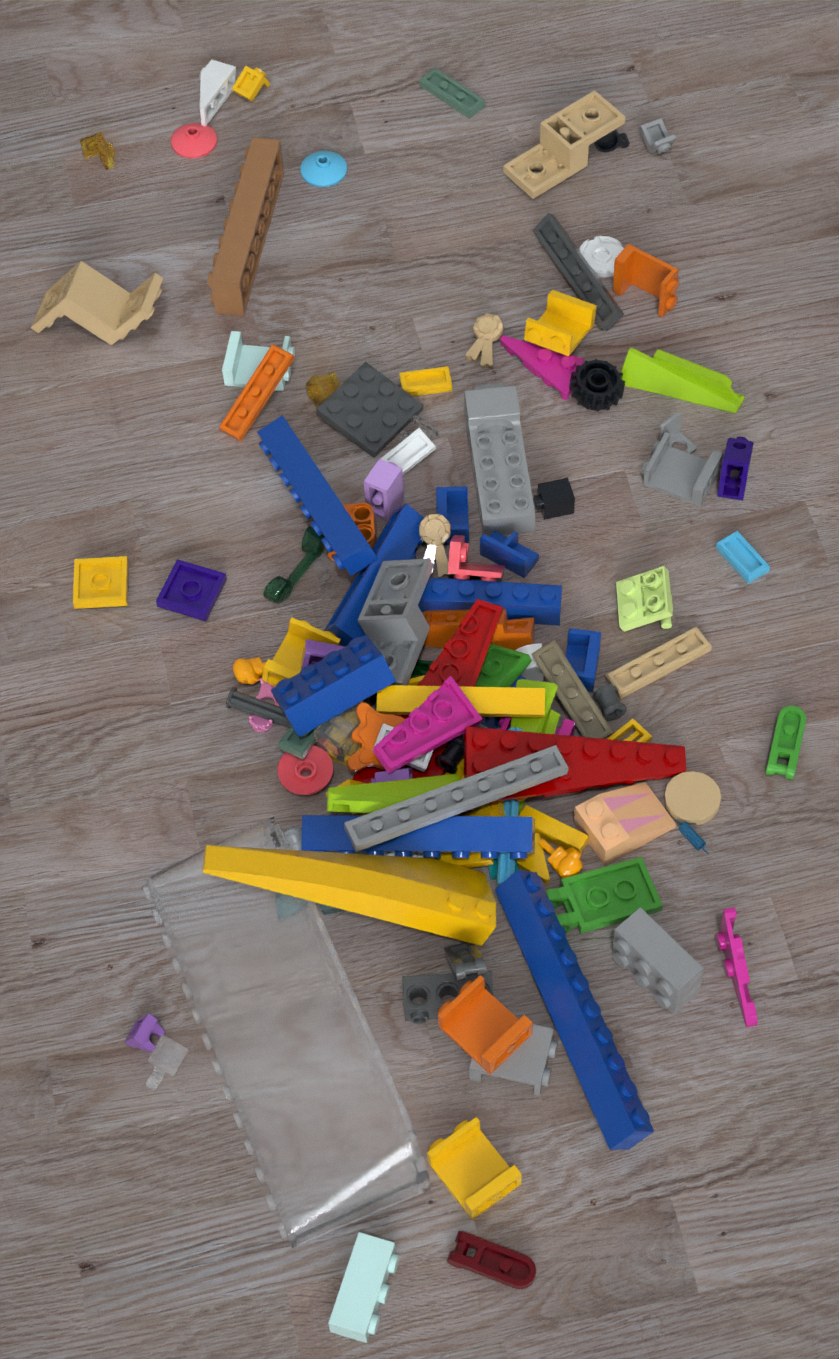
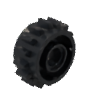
[569,359,625,411]

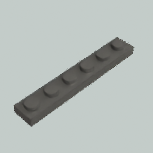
[533,213,624,331]

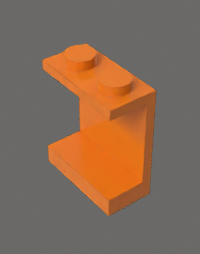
[613,244,679,318]
[438,975,533,1075]

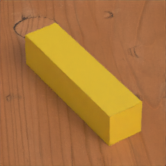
[518,805,589,855]

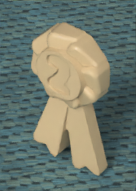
[465,313,504,368]
[419,514,451,577]

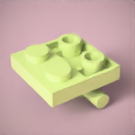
[616,566,673,632]

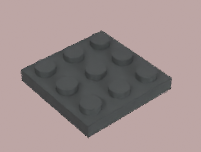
[316,362,424,458]

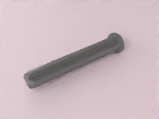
[226,687,333,741]

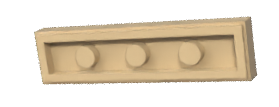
[605,626,712,699]

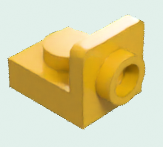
[231,66,271,102]

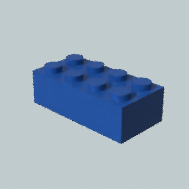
[271,635,396,737]

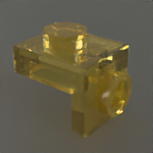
[80,132,116,170]
[306,372,341,407]

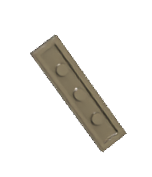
[531,639,614,739]

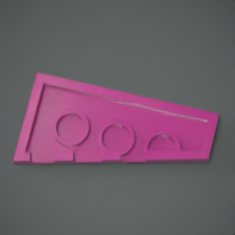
[373,676,482,774]

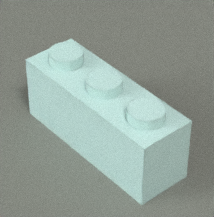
[328,1232,400,1343]

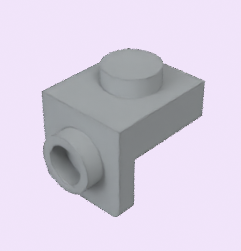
[639,118,676,154]

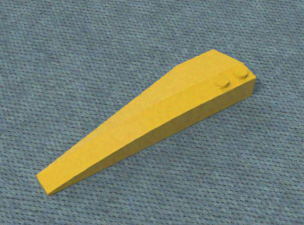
[202,845,496,946]

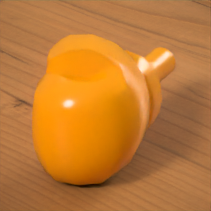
[232,657,267,685]
[539,839,583,879]

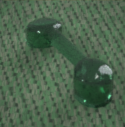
[263,526,325,603]

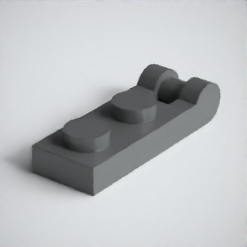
[443,942,487,980]

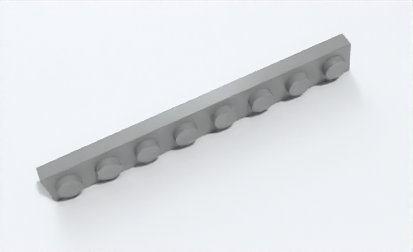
[344,745,569,852]

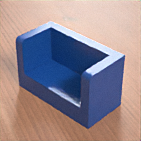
[436,486,469,545]
[565,628,601,692]

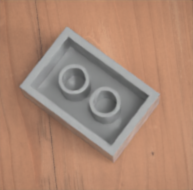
[612,907,704,1015]

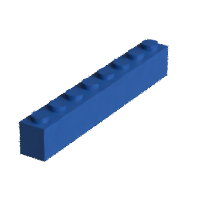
[257,415,378,576]
[301,815,535,859]

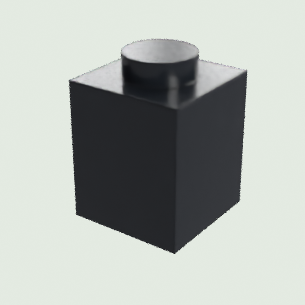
[534,478,575,520]

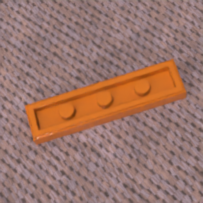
[219,344,295,442]

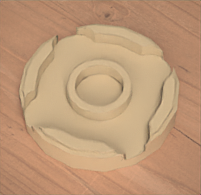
[664,771,721,825]

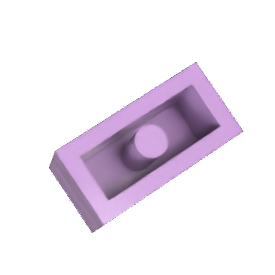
[364,459,404,521]

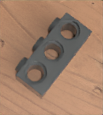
[402,971,493,1023]

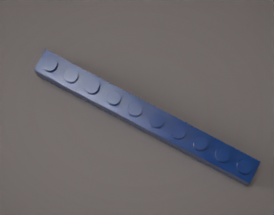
[495,870,654,1150]

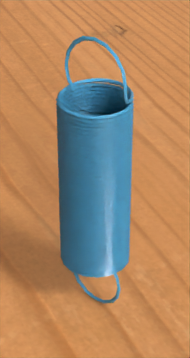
[676,819,708,854]

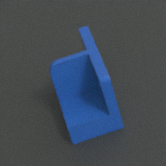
[480,531,539,578]

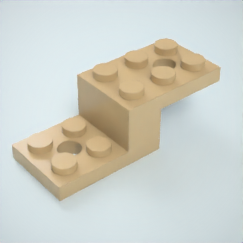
[503,90,625,199]

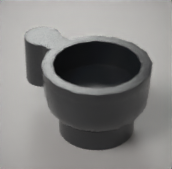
[594,129,630,152]

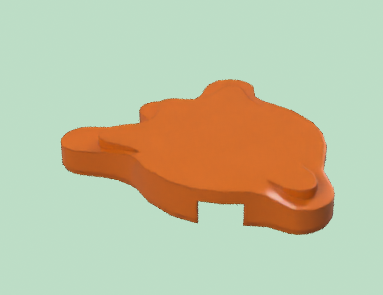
[347,703,405,772]

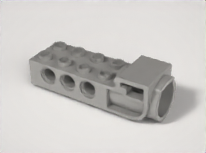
[464,383,535,537]

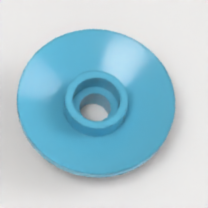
[300,151,347,187]

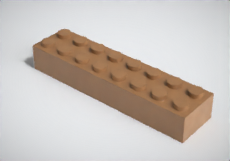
[208,137,284,316]

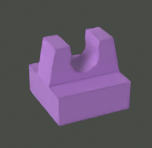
[124,1013,166,1053]

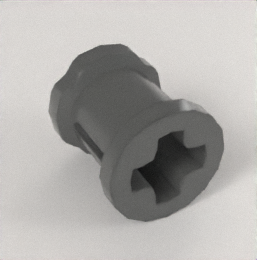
[593,684,627,721]

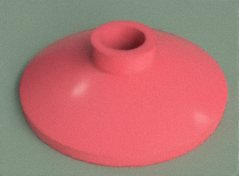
[171,123,217,158]
[277,746,333,795]

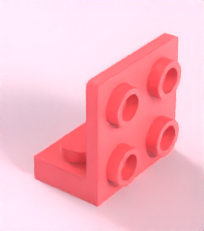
[448,535,505,581]

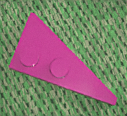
[500,335,584,401]
[715,907,758,1027]

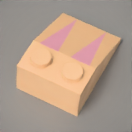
[574,782,677,867]

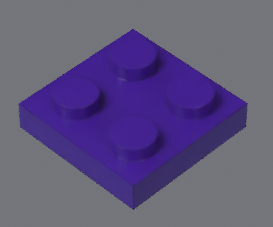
[156,559,227,621]

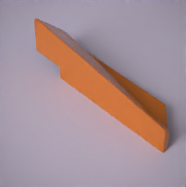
[422,609,535,650]

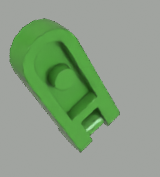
[766,706,806,780]

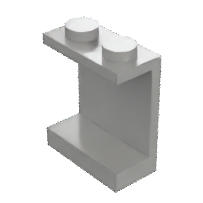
[641,432,723,507]
[469,1024,558,1096]

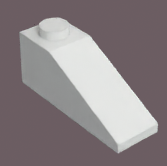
[200,59,237,127]

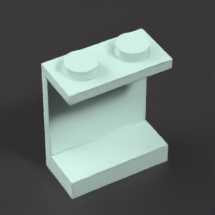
[222,331,295,391]

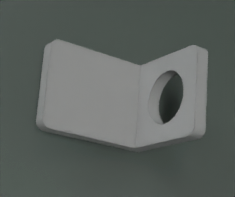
[659,412,697,454]

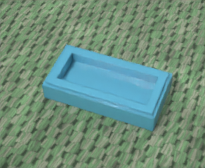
[716,531,770,584]

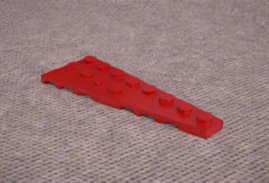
[352,599,503,783]
[464,726,686,805]

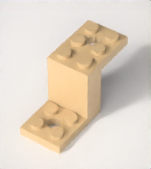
[31,261,163,345]

